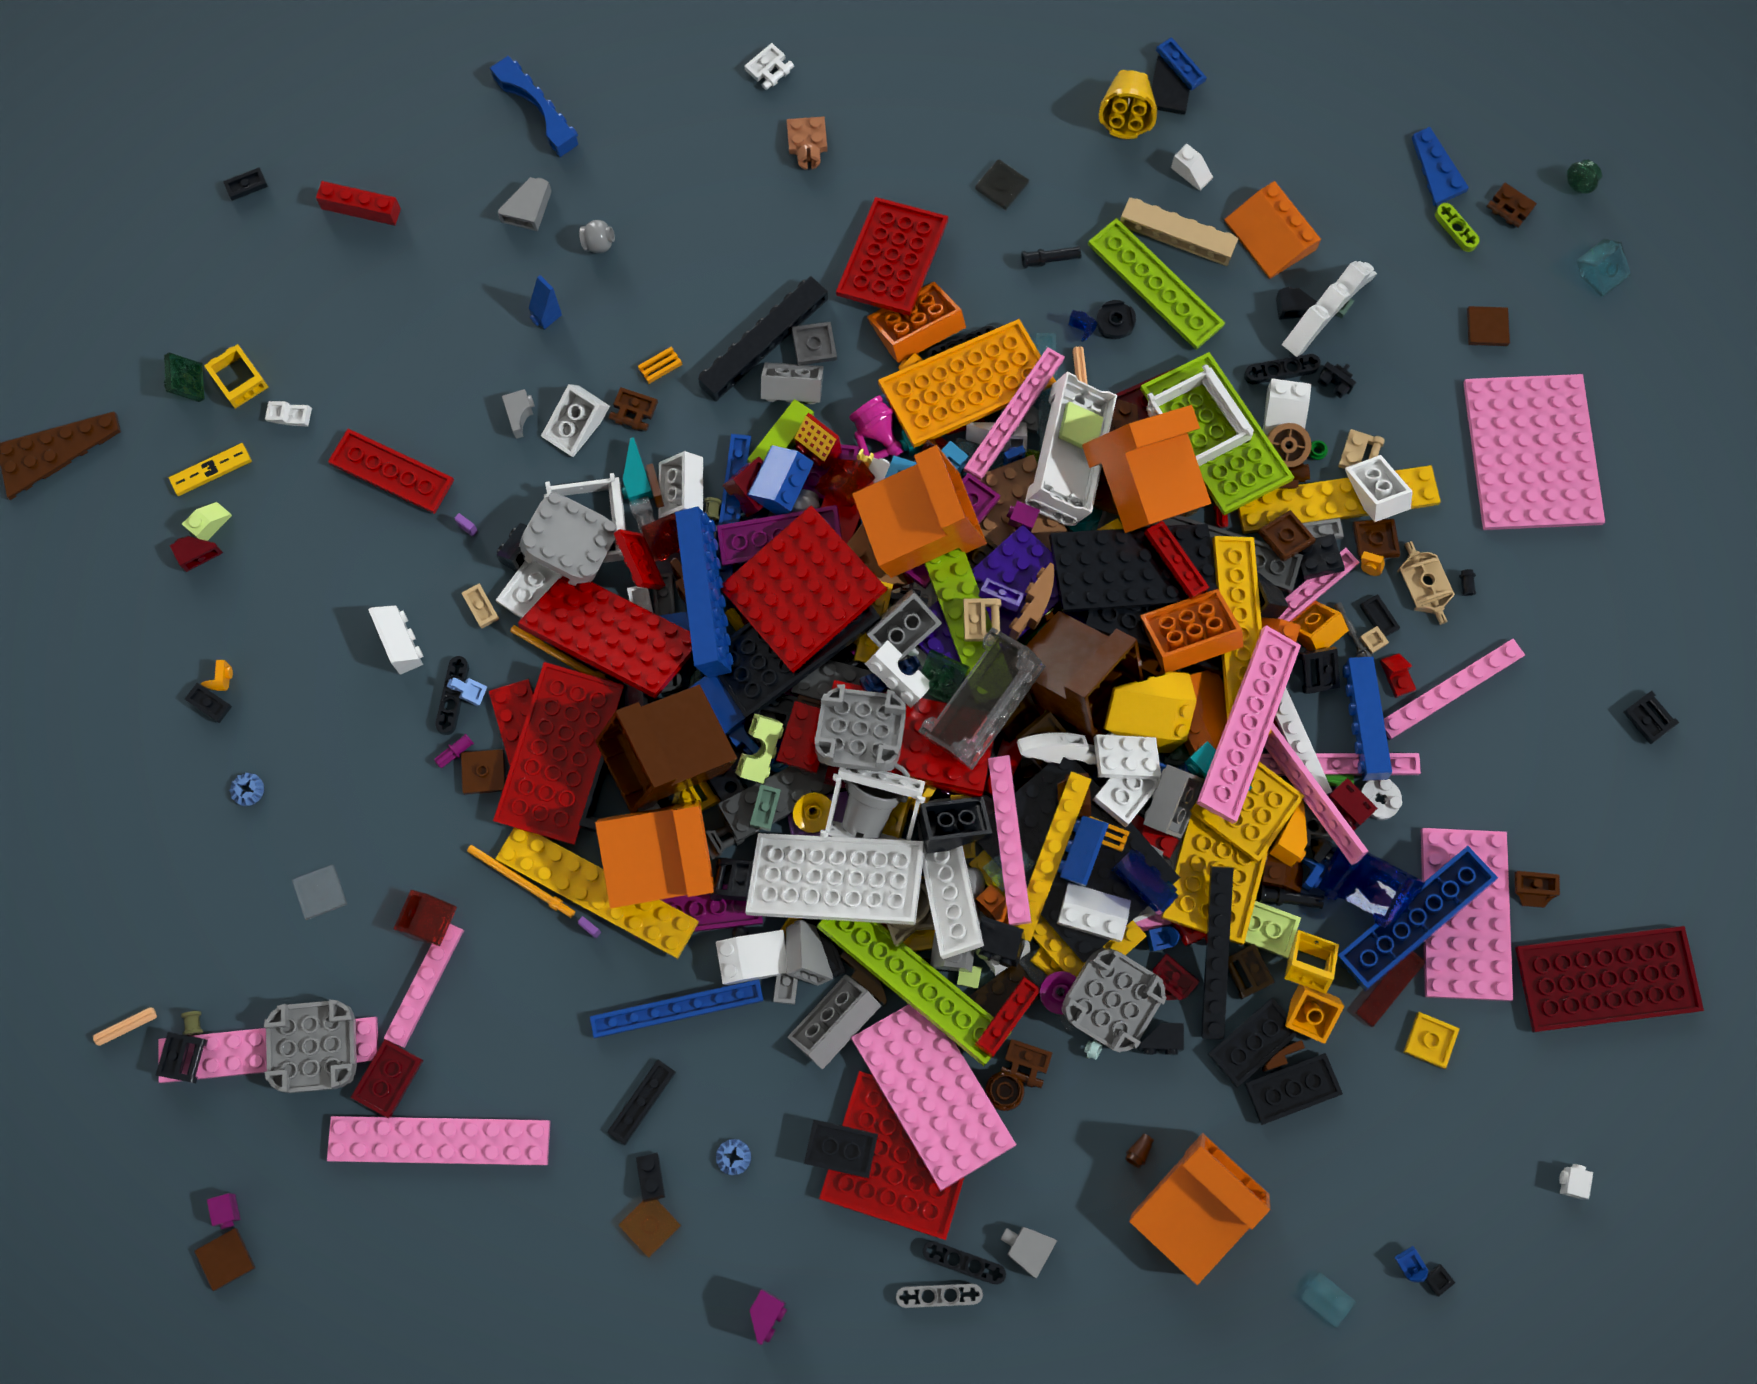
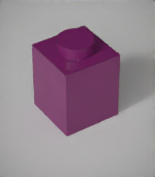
[1006,501,1040,532]
[207,1193,241,1229]

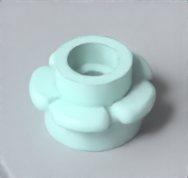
[1084,1039,1103,1060]

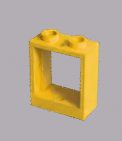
[204,344,269,409]
[1285,930,1339,994]

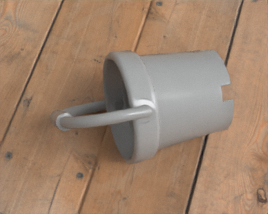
[842,763,911,839]

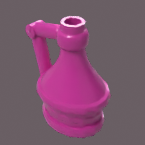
[849,395,904,459]

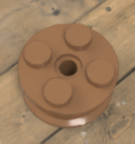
[1267,423,1311,467]

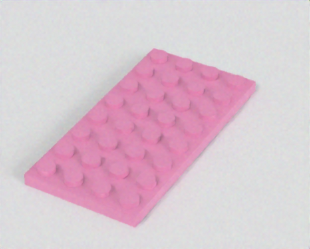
[1421,828,1513,1001]
[851,1004,1016,1191]

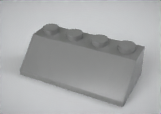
[787,974,881,1070]

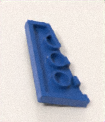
[1412,127,1469,207]

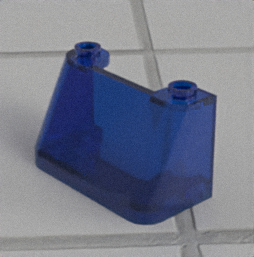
[1318,847,1425,928]

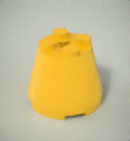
[1099,70,1157,139]

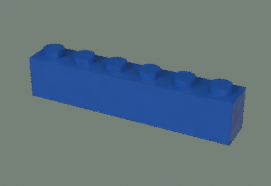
[1342,657,1392,781]

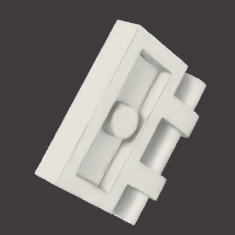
[744,43,794,90]

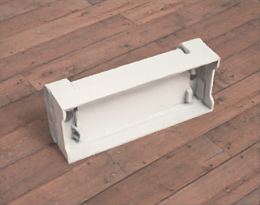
[1025,372,1117,526]

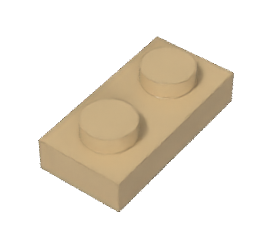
[462,583,499,629]

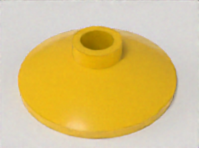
[793,793,832,833]

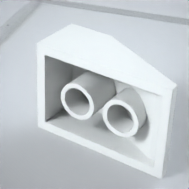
[1263,379,1311,447]
[541,384,610,457]
[1345,455,1413,522]
[716,930,787,986]

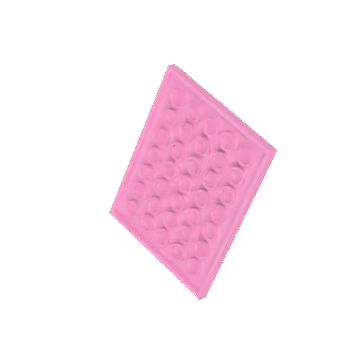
[1463,374,1605,530]

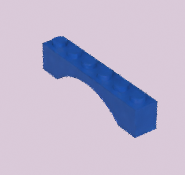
[490,56,578,157]

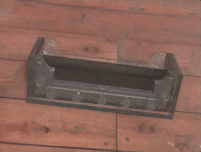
[918,627,1046,770]

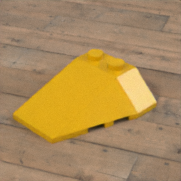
[1104,671,1197,753]

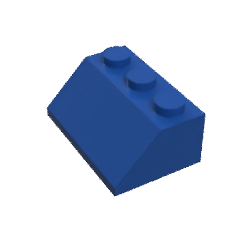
[747,445,814,515]
[1057,816,1109,887]

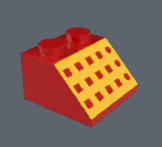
[794,413,842,470]

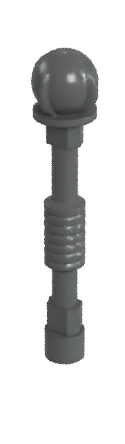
[1334,602,1372,657]

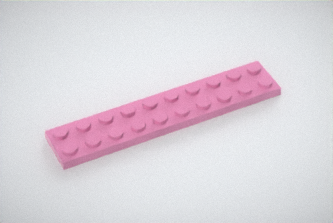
[1196,625,1301,824]
[158,1017,379,1083]
[327,1116,551,1166]

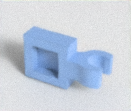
[447,678,487,706]

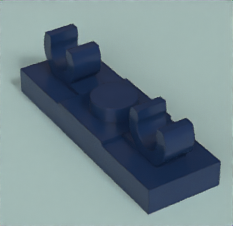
[859,656,925,693]

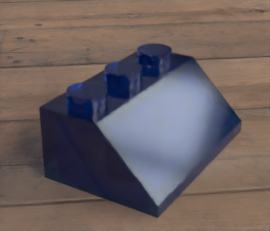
[1112,849,1179,915]

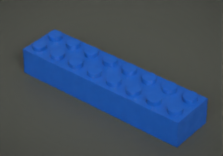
[675,506,733,678]
[1337,846,1498,992]

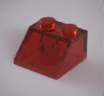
[641,513,680,561]

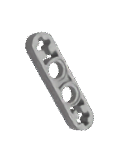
[896,1284,983,1308]

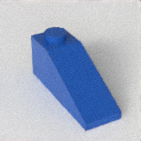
[529,275,562,330]

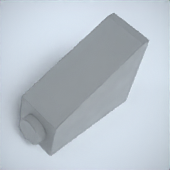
[498,177,552,231]
[786,920,833,986]

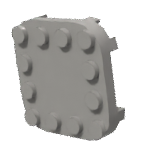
[519,492,616,586]
[815,684,906,772]
[1062,947,1167,1053]
[264,1000,357,1093]

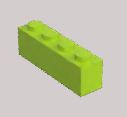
[747,399,814,462]

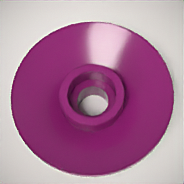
[1040,971,1077,1014]

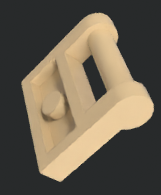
[1338,429,1385,469]
[963,598,1003,642]

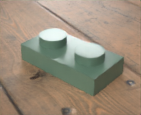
[750,784,781,831]

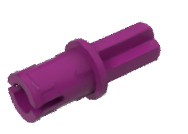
[434,734,474,768]

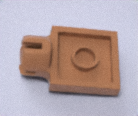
[787,117,828,170]

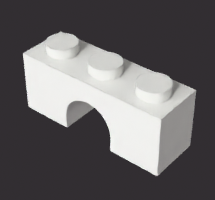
[865,640,933,708]

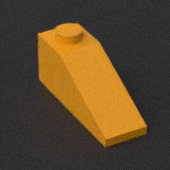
[1269,800,1308,867]

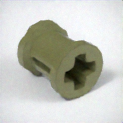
[704,497,722,523]
[181,1011,203,1036]

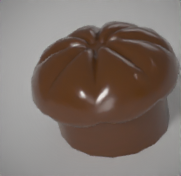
[985,1071,1024,1111]

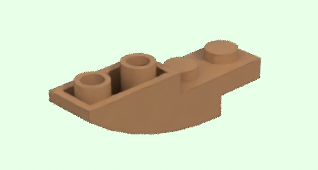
[1009,562,1054,641]

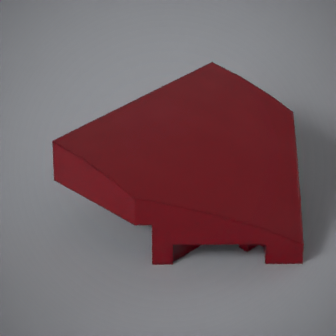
[1153,953,1200,1000]

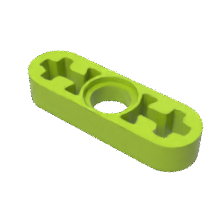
[1435,203,1479,252]

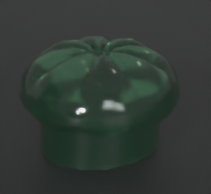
[1567,160,1602,194]

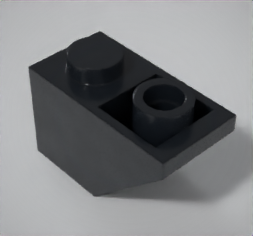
[1138,1023,1184,1055]

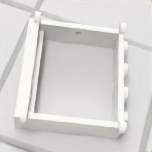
[1146,364,1254,466]
[544,473,626,563]
[820,767,926,841]

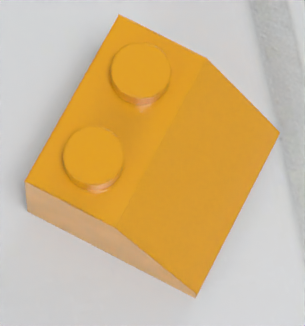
[1290,601,1349,651]
[1285,984,1344,1044]

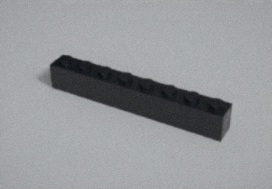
[698,276,828,401]

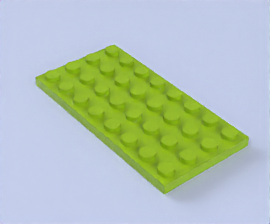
[1140,352,1294,516]

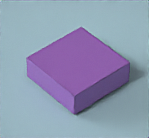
[455,513,478,537]
[578,916,601,938]

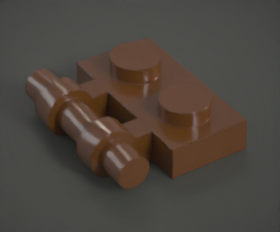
[1486,182,1537,228]
[609,387,658,431]
[1001,1039,1053,1088]

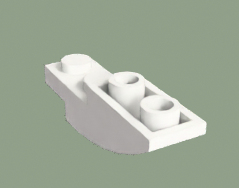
[1017,733,1097,765]

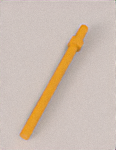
[510,625,613,682]
[467,845,576,918]

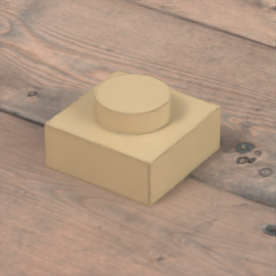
[1359,626,1389,654]

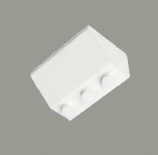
[658,451,704,520]
[368,605,424,675]
[1057,882,1131,942]

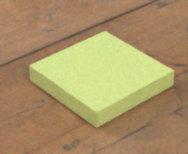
[1058,401,1104,449]

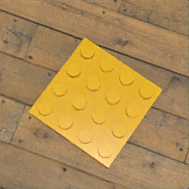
[1189,762,1304,863]

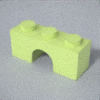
[735,713,784,783]

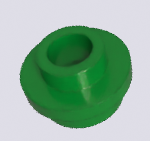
[1309,440,1328,460]

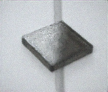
[975,159,1029,210]

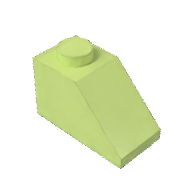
[182,502,232,541]

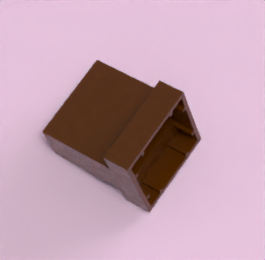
[1008,611,1144,745]
[595,684,738,813]

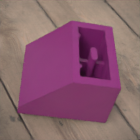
[750,1289,787,1345]

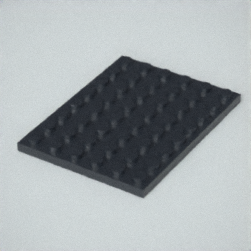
[976,757,1180,963]

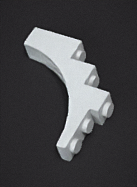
[1282,261,1377,357]

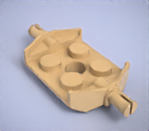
[1397,541,1455,625]

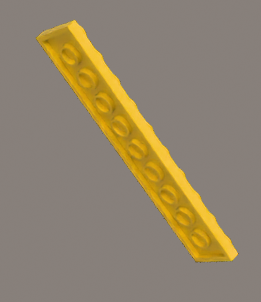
[1237,465,1441,534]
[1212,536,1271,736]
[495,828,699,959]

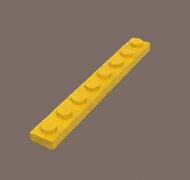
[1014,771,1092,941]

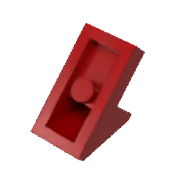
[1380,653,1416,698]

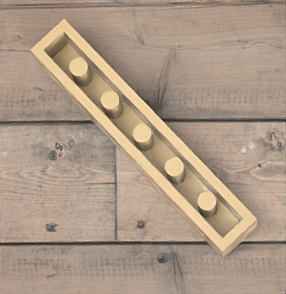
[1120,197,1238,266]

